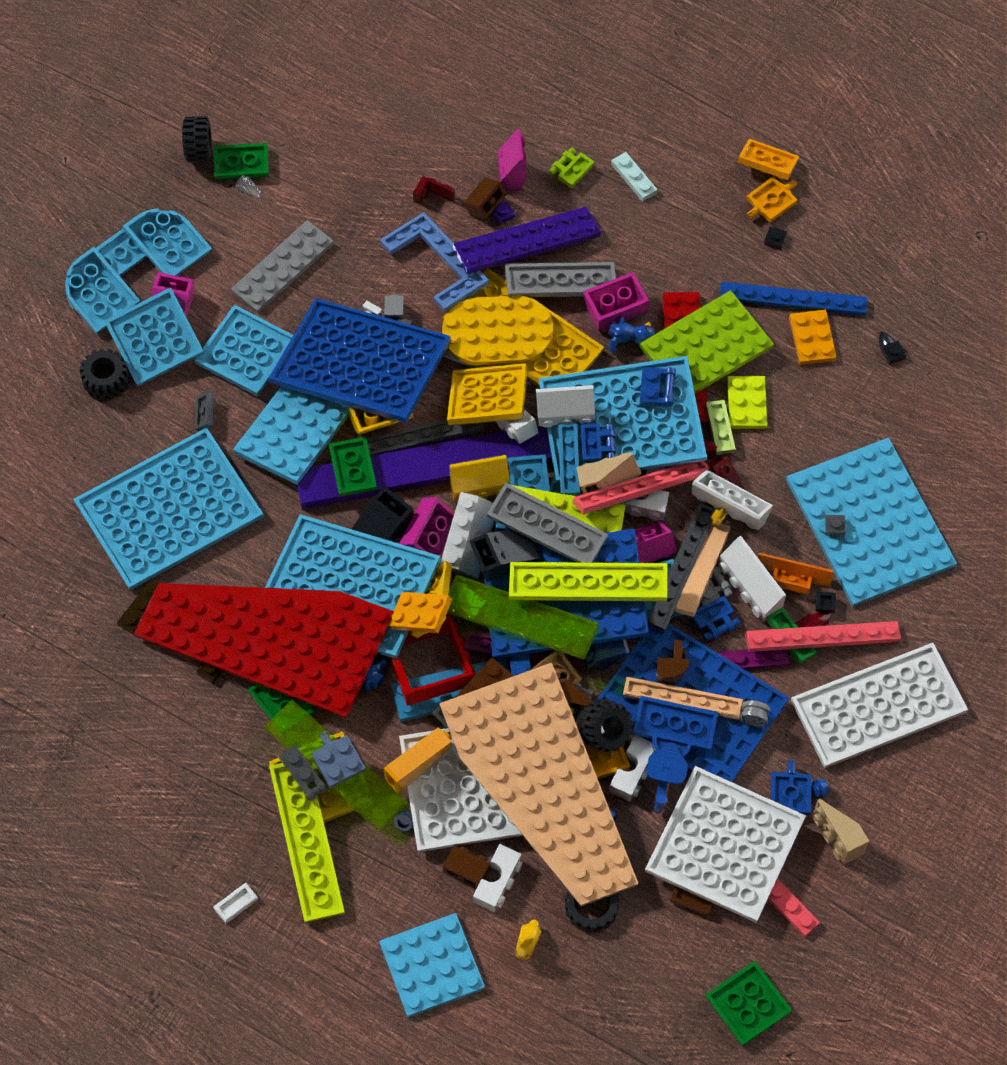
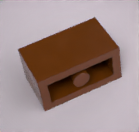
[464,178,507,220]
[443,845,490,889]

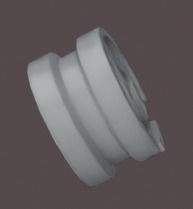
[740,700,770,726]

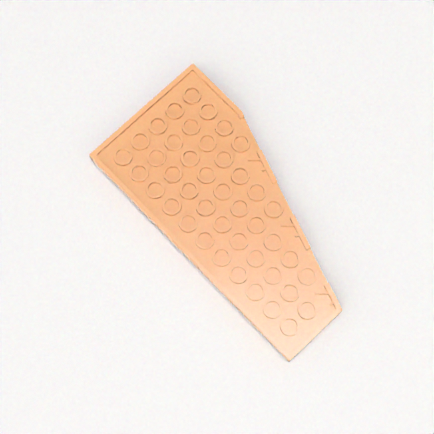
[439,663,638,906]

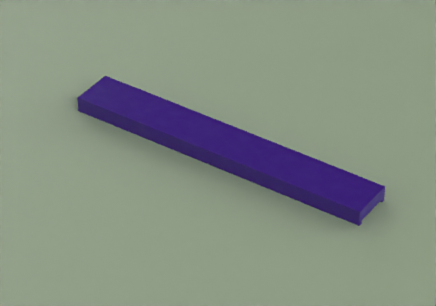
[297,425,553,509]

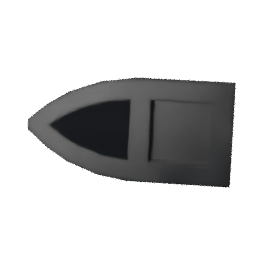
[879,331,906,365]

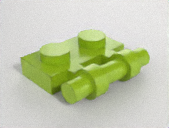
[548,147,595,189]

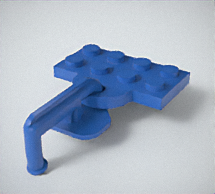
[632,695,718,814]

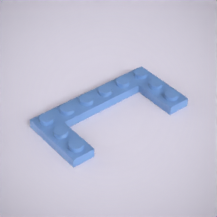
[380,212,489,313]

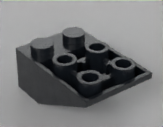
[351,486,414,541]
[469,530,540,582]

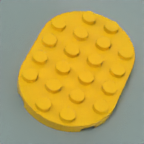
[442,296,554,366]

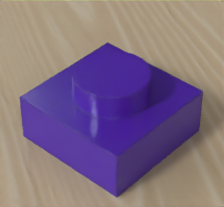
[491,201,515,225]

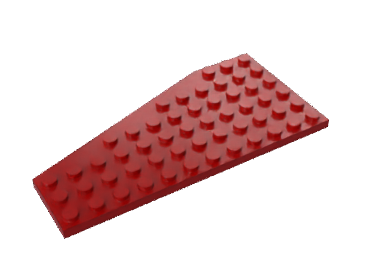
[134,583,394,719]

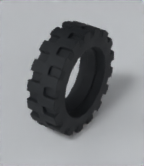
[565,891,619,932]

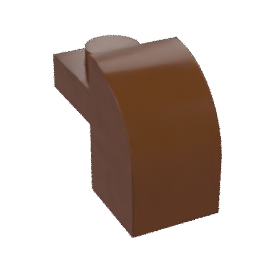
[656,640,690,684]

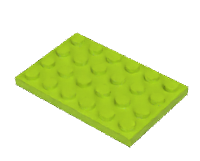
[640,290,774,394]

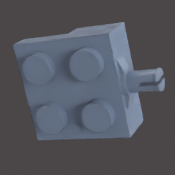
[311,732,366,789]

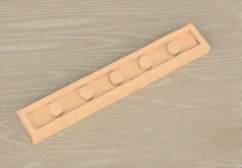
[675,521,731,617]
[623,677,743,720]

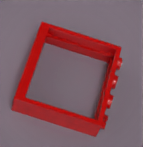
[389,615,476,706]

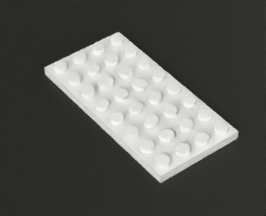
[791,643,968,769]

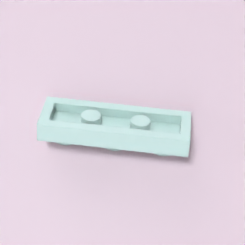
[611,152,657,202]

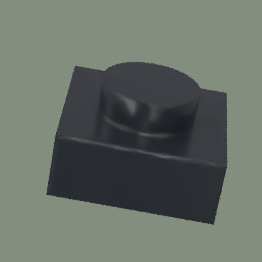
[764,226,787,250]
[815,591,836,613]

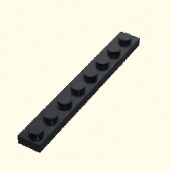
[647,502,716,633]

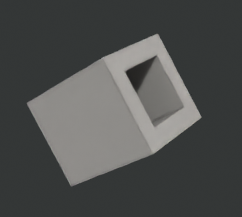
[384,294,404,322]

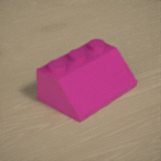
[583,272,649,332]
[399,497,455,559]
[635,521,677,563]

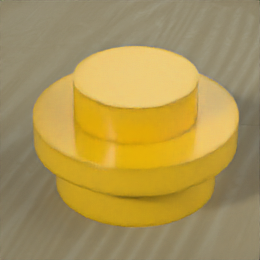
[711,508,727,526]

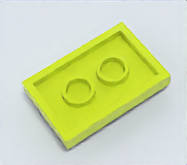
[727,376,767,429]

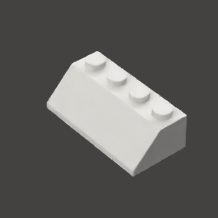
[692,470,773,530]
[440,492,494,579]
[718,536,786,622]

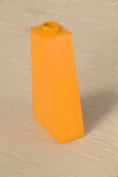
[383,728,452,794]

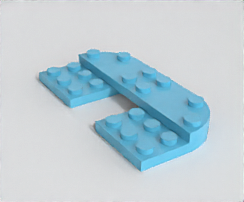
[65,209,212,335]

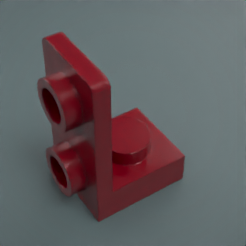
[413,176,455,204]
[707,457,745,490]

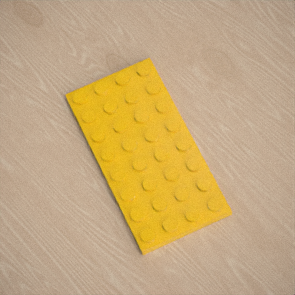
[442,268,605,388]

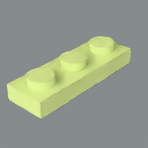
[706,400,736,455]

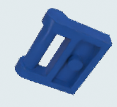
[640,367,676,406]

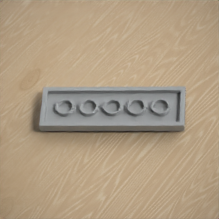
[231,220,334,314]
[504,262,616,297]
[487,483,608,563]

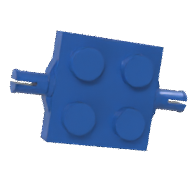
[770,760,812,815]

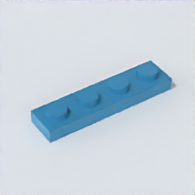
[558,423,580,496]

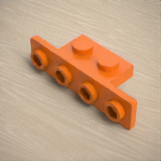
[757,553,834,594]

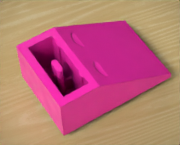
[498,129,526,190]
[151,272,195,317]

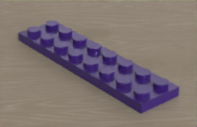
[453,207,601,274]

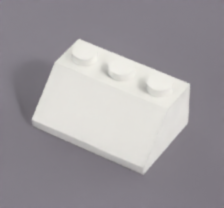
[536,385,595,427]

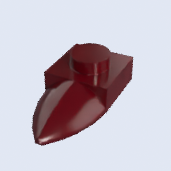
[795,612,832,628]

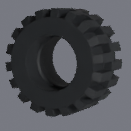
[182,116,212,162]
[80,349,129,400]
[578,698,634,752]

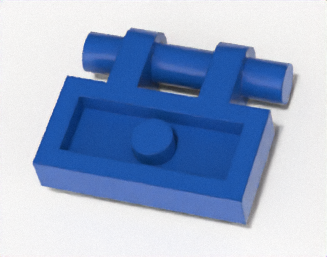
[581,424,617,462]
[691,596,741,642]

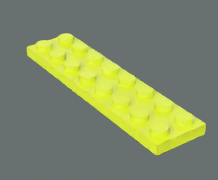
[509,562,667,601]
[269,757,345,923]

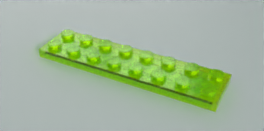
[447,575,600,660]
[264,700,407,832]

